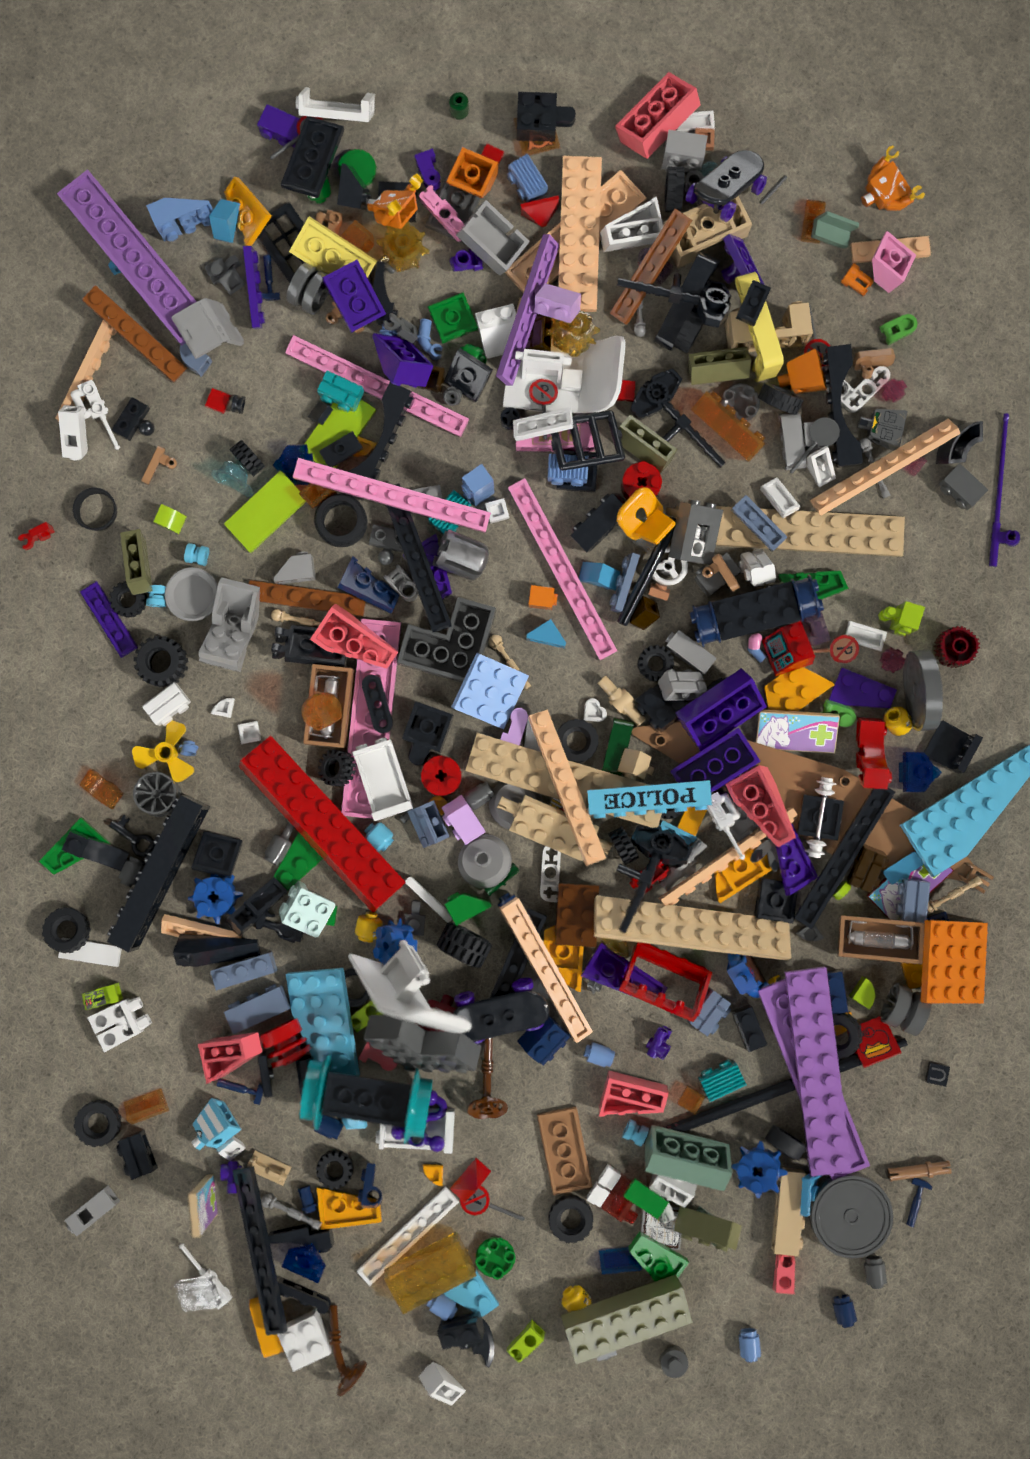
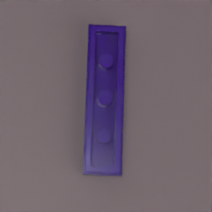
[80,581,139,658]

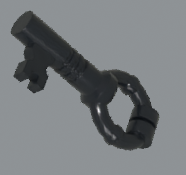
[109,815,155,857]

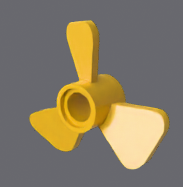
[132,720,194,782]

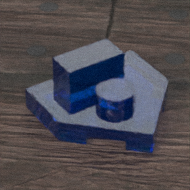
[273,444,313,485]
[899,752,942,792]
[281,1244,326,1283]

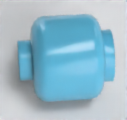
[364,822,394,852]

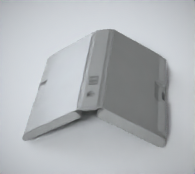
[171,298,244,359]

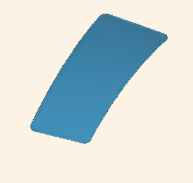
[883,852,924,885]

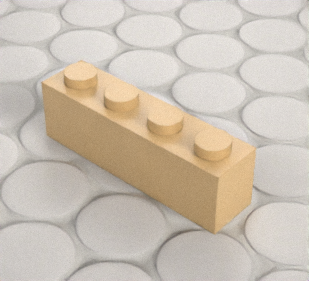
[771,1167,806,1256]

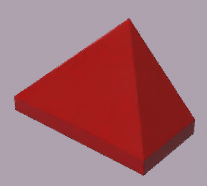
[520,196,559,227]
[450,1158,491,1203]

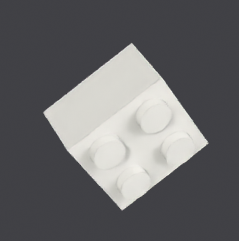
[277,1308,332,1372]

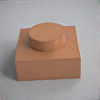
[694,128,715,151]
[648,582,670,601]

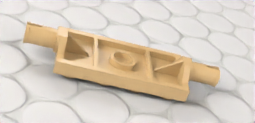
[497,795,612,862]

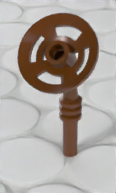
[467,1038,508,1119]
[329,1305,367,1397]

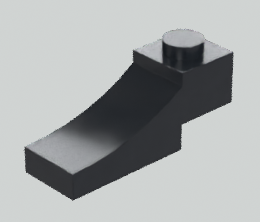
[373,262,398,326]
[62,830,130,872]
[226,877,288,936]
[268,1223,335,1253]

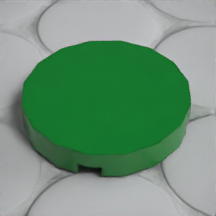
[338,149,377,186]

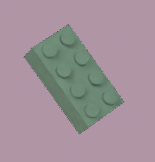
[645,1125,732,1191]

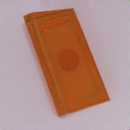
[124,1088,170,1125]

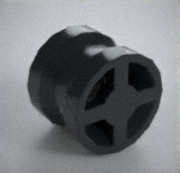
[500,407,520,430]

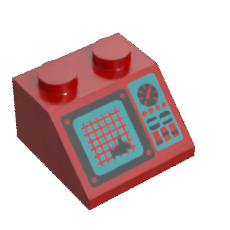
[762,621,815,676]

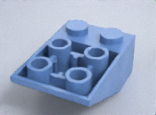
[146,198,213,242]

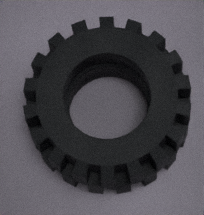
[133,636,189,688]
[436,922,492,968]

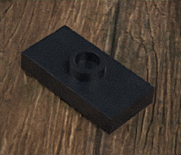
[319,431,363,468]

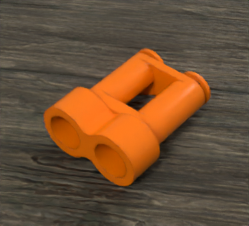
[841,263,874,296]

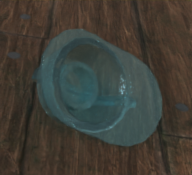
[211,461,254,497]

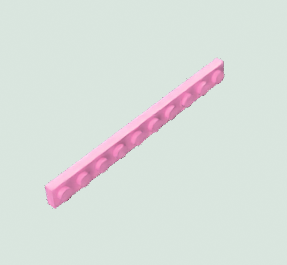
[285,335,469,437]
[293,458,491,533]
[508,478,617,660]

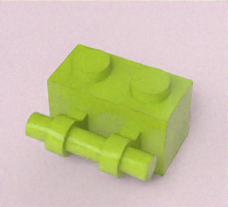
[878,601,925,637]

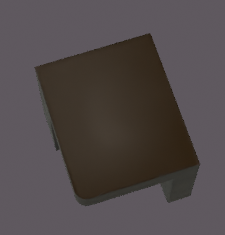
[422,366,445,393]
[629,595,660,630]

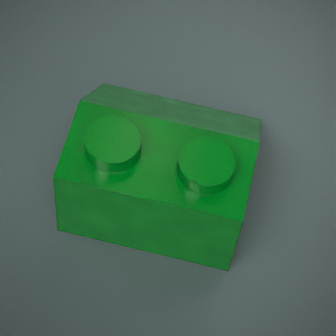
[445,892,493,926]

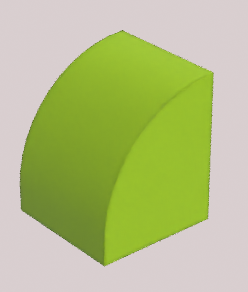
[153,504,187,534]
[849,976,875,1010]

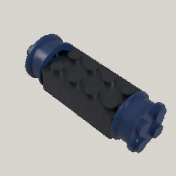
[689,574,824,648]

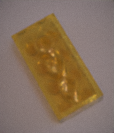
[384,1231,476,1315]

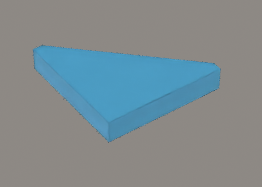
[800,1173,823,1217]

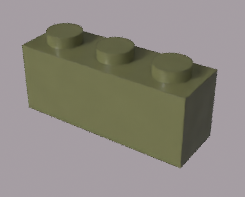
[688,347,751,385]
[618,414,678,474]
[120,529,153,595]
[674,1206,742,1252]

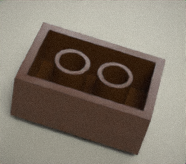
[555,883,599,947]

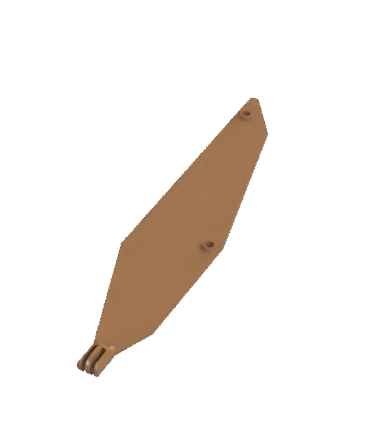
[632,722,994,894]

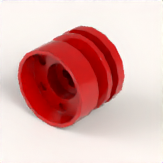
[259,1018,311,1068]

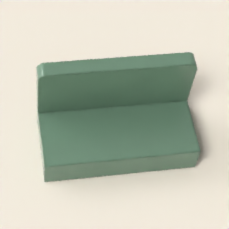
[811,211,859,248]

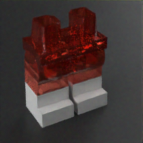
[586,1164,638,1225]

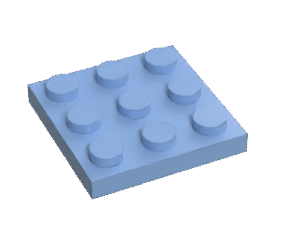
[451,653,529,729]

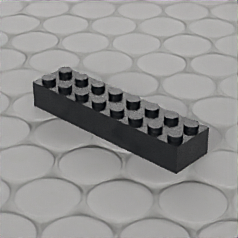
[107,795,211,953]

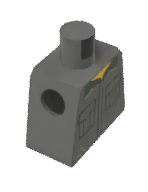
[857,409,907,451]

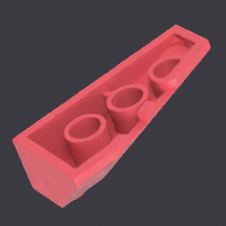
[310,604,398,669]
[725,765,796,847]

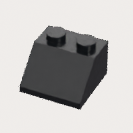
[337,163,371,210]

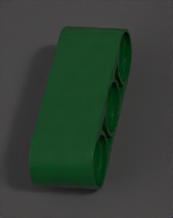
[602,718,634,776]

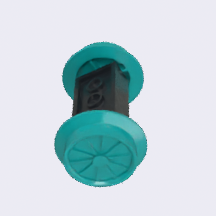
[300,1055,433,1144]

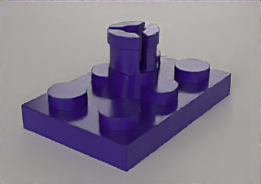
[721,234,765,285]
[322,260,386,333]

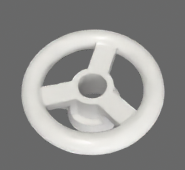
[652,546,688,585]

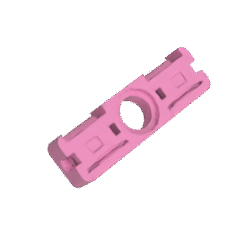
[419,185,464,242]

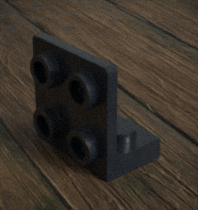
[923,720,983,774]

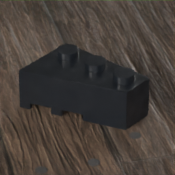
[570,493,626,553]

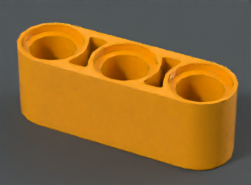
[249,1297,285,1358]

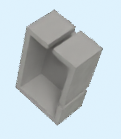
[456,200,530,276]

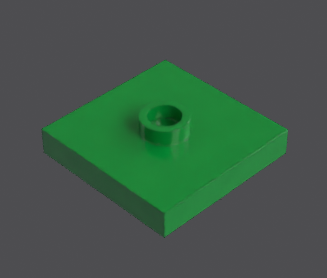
[428,292,478,344]

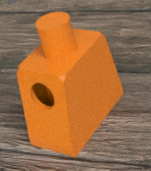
[778,349,827,394]

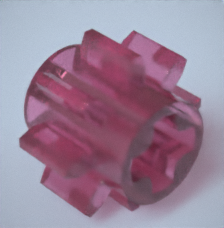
[881,378,907,403]
[879,647,905,673]

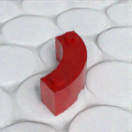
[856,717,892,789]

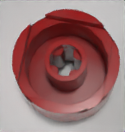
[621,461,662,500]
[421,756,462,796]

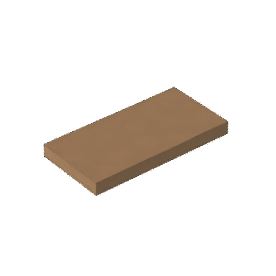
[537,1106,593,1195]

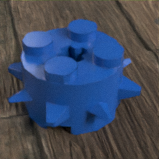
[188,874,243,924]
[373,918,417,965]
[731,1141,788,1198]

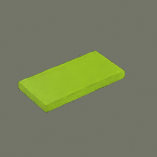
[300,399,376,468]
[224,470,308,553]

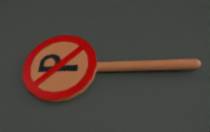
[813,635,859,663]

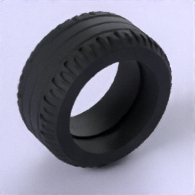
[314,493,368,548]

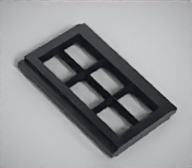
[258,202,306,283]

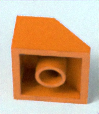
[446,147,498,198]

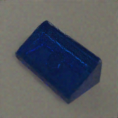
[599,1247,642,1275]

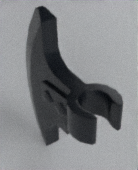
[459,1319,495,1367]

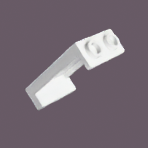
[296,87,375,122]
[352,737,414,821]
[376,1108,455,1154]

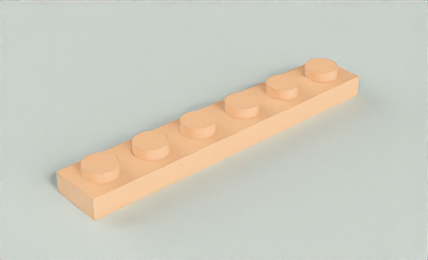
[55,320,117,421]

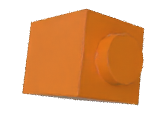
[529,585,558,610]

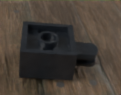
[517,92,576,142]
[402,701,454,766]

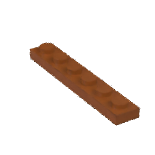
[610,209,693,325]
[82,285,187,383]
[249,580,366,617]

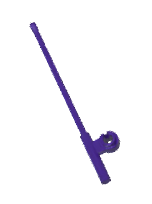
[989,413,1020,567]

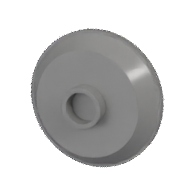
[165,568,218,621]
[489,782,543,829]
[458,834,512,888]

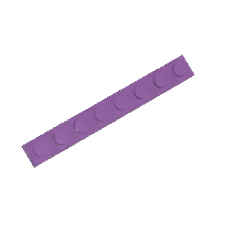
[496,234,560,386]

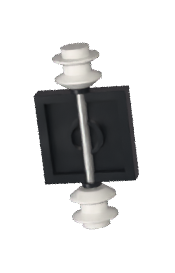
[797,777,844,858]

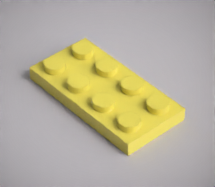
[289,216,377,278]

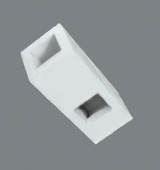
[58,405,88,460]

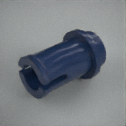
[297,1185,317,1214]

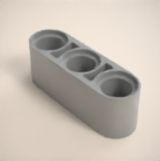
[778,412,806,470]

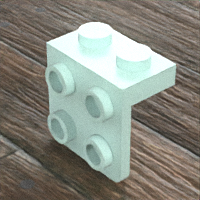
[279,880,335,937]

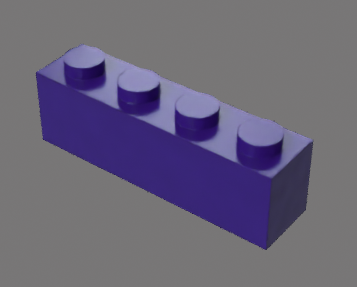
[257,104,300,148]

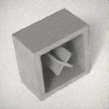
[661,130,708,175]

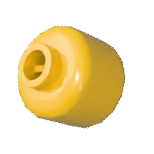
[883,706,913,736]
[355,911,383,943]
[562,1285,592,1312]

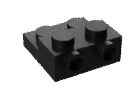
[635,684,689,733]

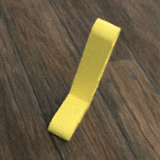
[735,272,784,382]

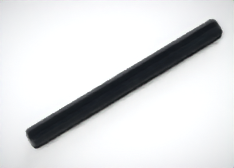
[617,517,676,626]

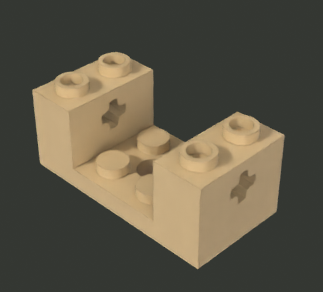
[663,196,752,268]
[725,301,813,352]

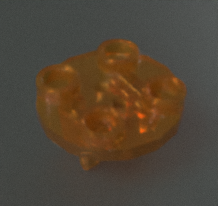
[301,692,342,731]

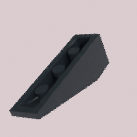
[173,934,261,967]

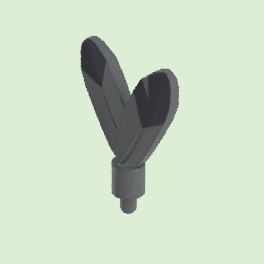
[750,838,780,871]

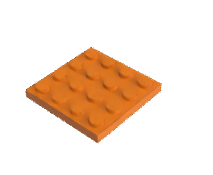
[921,920,988,1004]

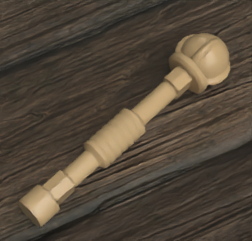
[271,609,321,627]
[488,635,531,690]
[927,876,983,914]

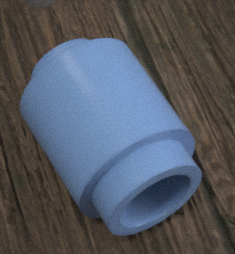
[584,1042,615,1067]
[426,1291,457,1321]
[739,1328,761,1362]

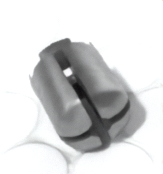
[433,529,489,580]

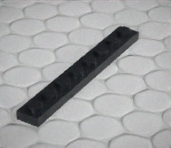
[386,483,451,633]
[793,787,896,929]
[233,1166,288,1335]

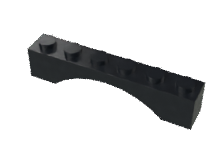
[822,344,863,468]
[348,382,415,501]

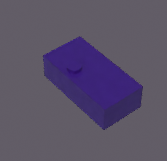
[671,727,761,793]

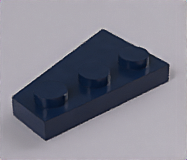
[338,556,400,613]

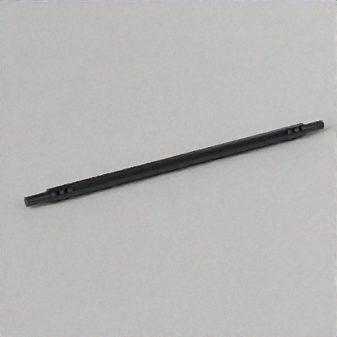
[644,1038,908,1145]

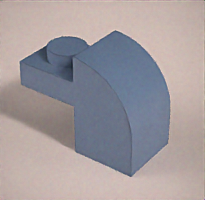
[180,343,212,377]

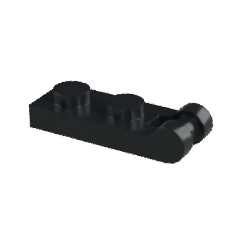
[278,1277,331,1314]

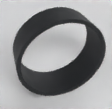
[73,487,117,531]

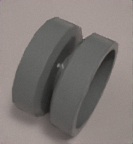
[286,263,329,315]

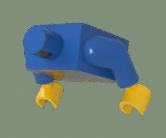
[727,953,780,998]

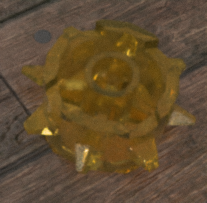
[376,222,429,272]
[547,310,600,357]

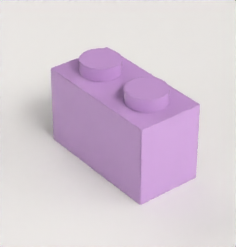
[535,283,581,323]
[442,795,486,845]

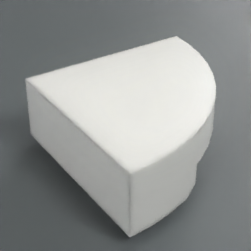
[211,698,235,718]

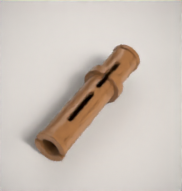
[887,1160,951,1182]

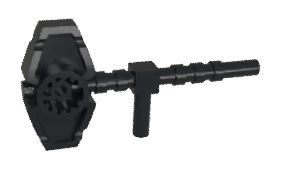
[617,273,731,328]
[630,368,726,468]
[616,826,693,933]

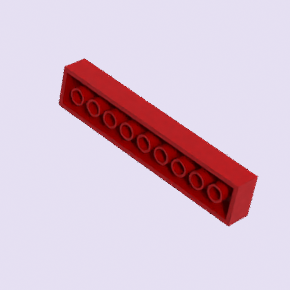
[239,735,406,913]

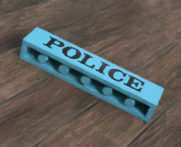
[587,781,712,818]

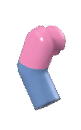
[748,633,767,663]

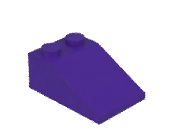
[372,333,434,388]

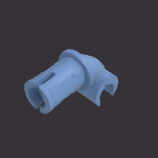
[417,319,443,360]

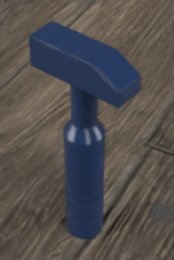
[262,255,280,301]
[217,1079,263,1105]
[906,1178,932,1227]

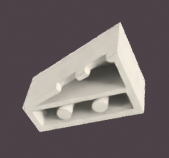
[600,197,663,252]

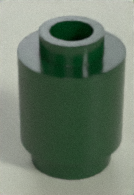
[449,92,469,120]

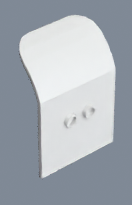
[503,335,625,415]
[348,940,471,1033]

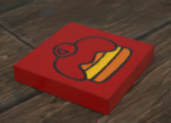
[846,1016,901,1069]

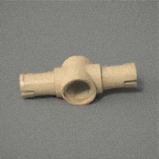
[598,676,646,727]

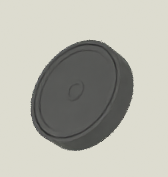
[903,649,943,731]
[809,1172,893,1258]

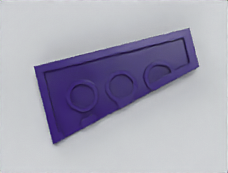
[243,246,265,329]
[581,943,668,997]

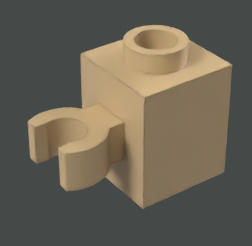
[618,748,654,781]

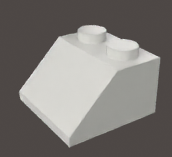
[475,304,516,359]

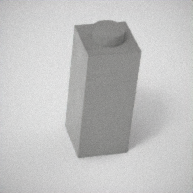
[665,630,717,676]
[64,1185,120,1236]

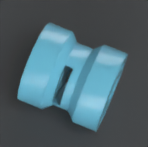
[184,543,209,566]
[146,585,166,607]
[622,1119,649,1147]

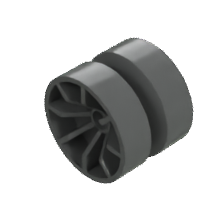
[133,772,182,817]
[881,983,932,1036]

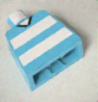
[192,1098,241,1150]

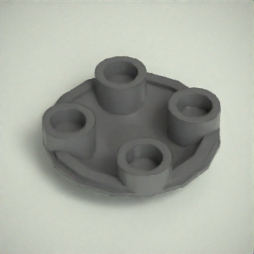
[721,384,760,423]

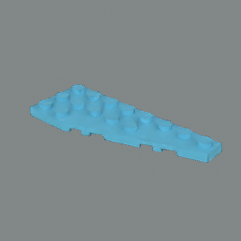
[900,745,1030,877]
[286,968,368,1130]

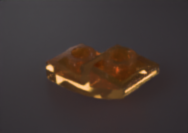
[801,199,826,244]
[79,769,124,809]

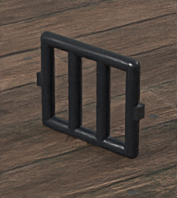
[551,410,625,471]

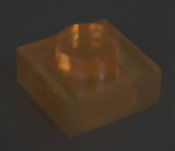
[677,1085,705,1114]

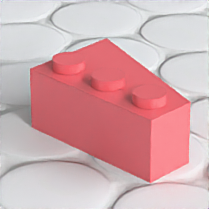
[198,1032,262,1084]
[599,1070,669,1117]

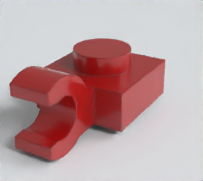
[18,522,55,550]

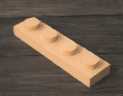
[850,236,931,264]
[161,914,242,938]

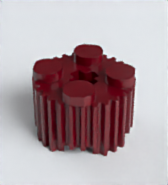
[934,626,980,668]

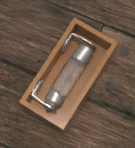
[303,664,355,749]
[837,916,925,964]

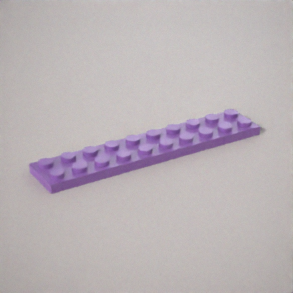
[57,169,196,346]
[784,967,852,1176]
[758,979,870,1180]

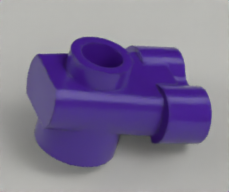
[450,249,483,272]
[646,1026,672,1060]
[221,1161,242,1194]

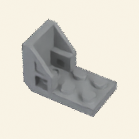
[199,577,260,667]

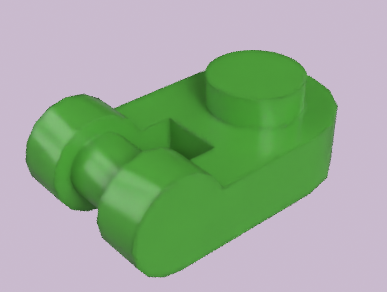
[879,314,918,345]
[820,700,856,727]

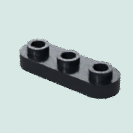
[362,675,393,733]

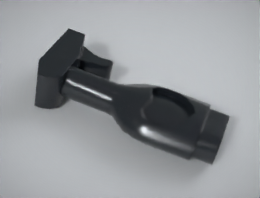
[256,911,304,943]

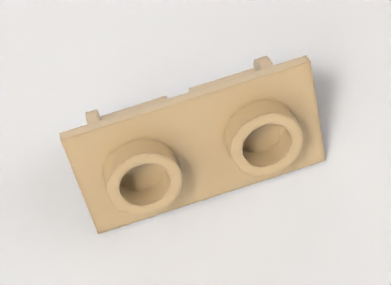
[247,1150,291,1186]

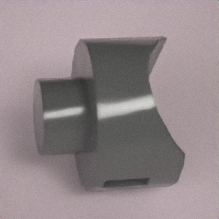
[660,1345,688,1378]

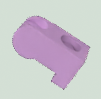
[500,708,528,746]

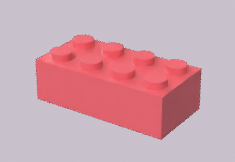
[615,72,700,159]

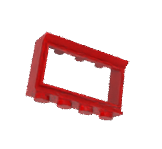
[619,942,713,1022]

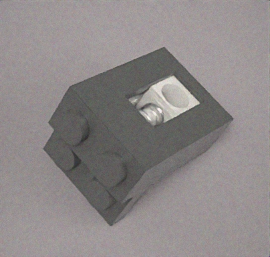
[665,499,723,565]

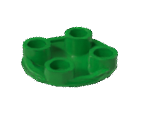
[475,1237,516,1280]

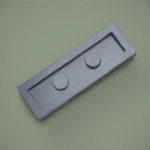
[731,495,787,552]
[610,553,640,613]

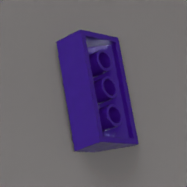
[676,668,767,751]

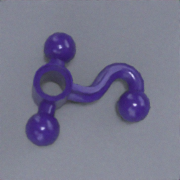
[391,1090,447,1152]

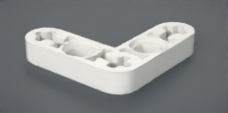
[822,366,890,413]
[540,846,561,902]

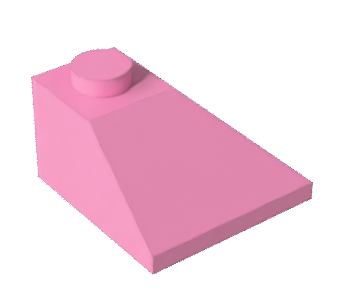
[872,231,916,293]

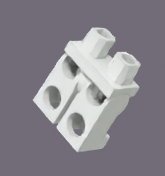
[87,997,152,1053]

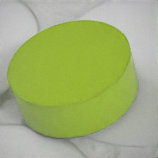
[833,881,851,900]

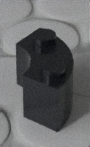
[936,421,983,464]

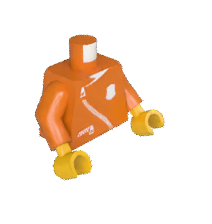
[861,146,925,211]
[367,173,423,229]

